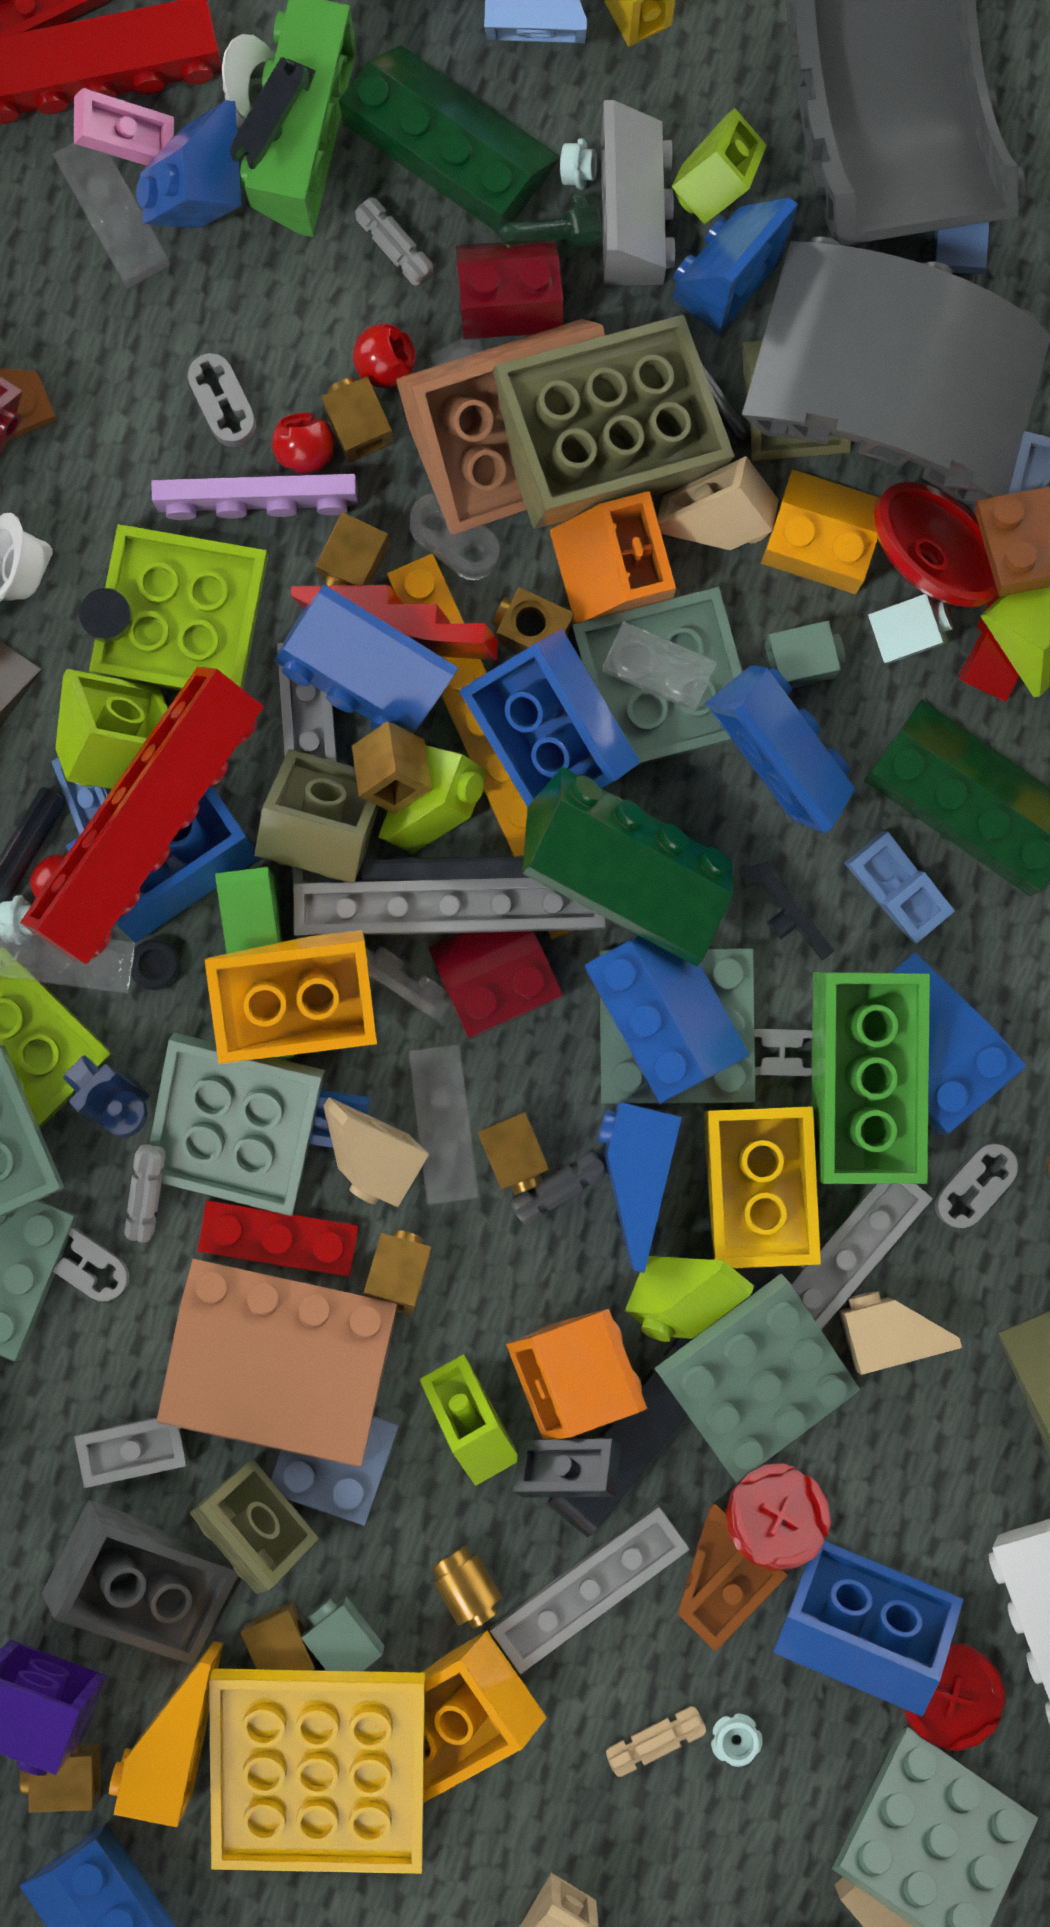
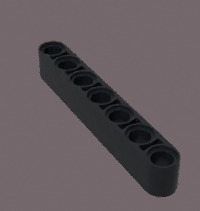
[547,1265,805,1538]

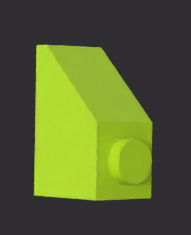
[672,108,767,225]
[378,745,488,854]
[625,1256,754,1342]
[419,1354,518,1486]

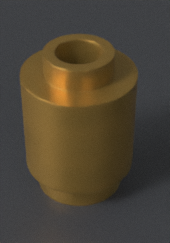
[430,1545,503,1629]

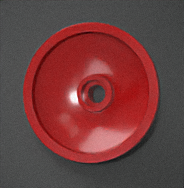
[874,482,998,607]

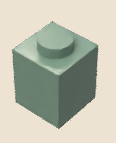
[764,620,845,689]
[301,1596,384,1671]

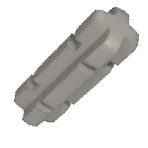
[355,197,434,286]
[124,1144,166,1243]

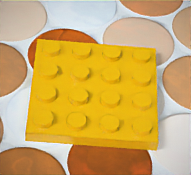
[209,1668,425,1874]

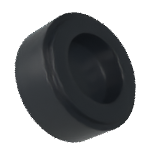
[79,588,133,642]
[129,939,181,991]

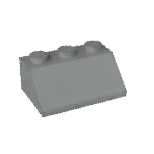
[600,100,675,286]

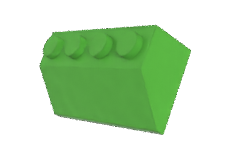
[240,0,357,237]
[812,972,930,1184]

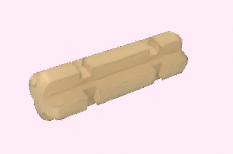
[606,1706,706,1777]

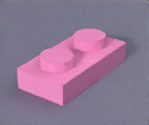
[74,88,174,166]

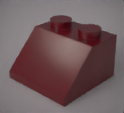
[456,238,563,340]
[428,931,563,1040]

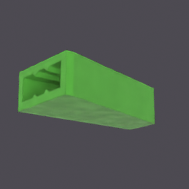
[215,867,299,1061]

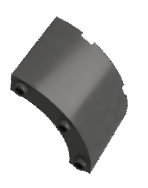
[786,0,1025,246]
[742,237,1050,504]

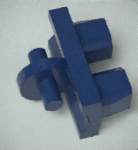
[63,1055,150,1137]

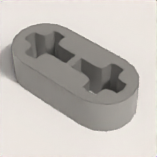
[188,353,256,447]
[754,1029,812,1076]
[935,1144,1018,1228]
[53,1228,129,1301]

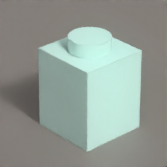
[868,594,953,663]

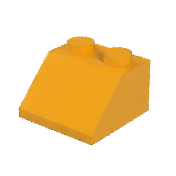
[761,469,879,594]

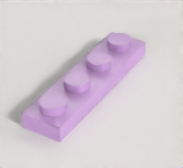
[151,474,358,520]

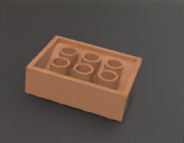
[396,319,605,535]
[157,1259,397,1468]

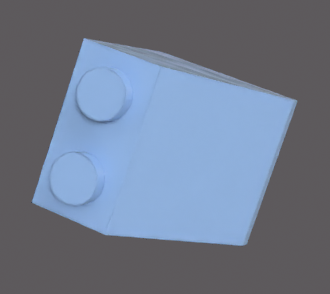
[484,0,587,43]

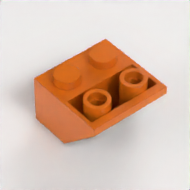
[550,491,676,624]
[506,1309,647,1440]

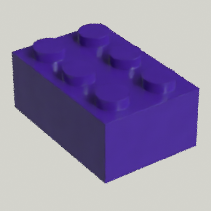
[0,1639,107,1776]

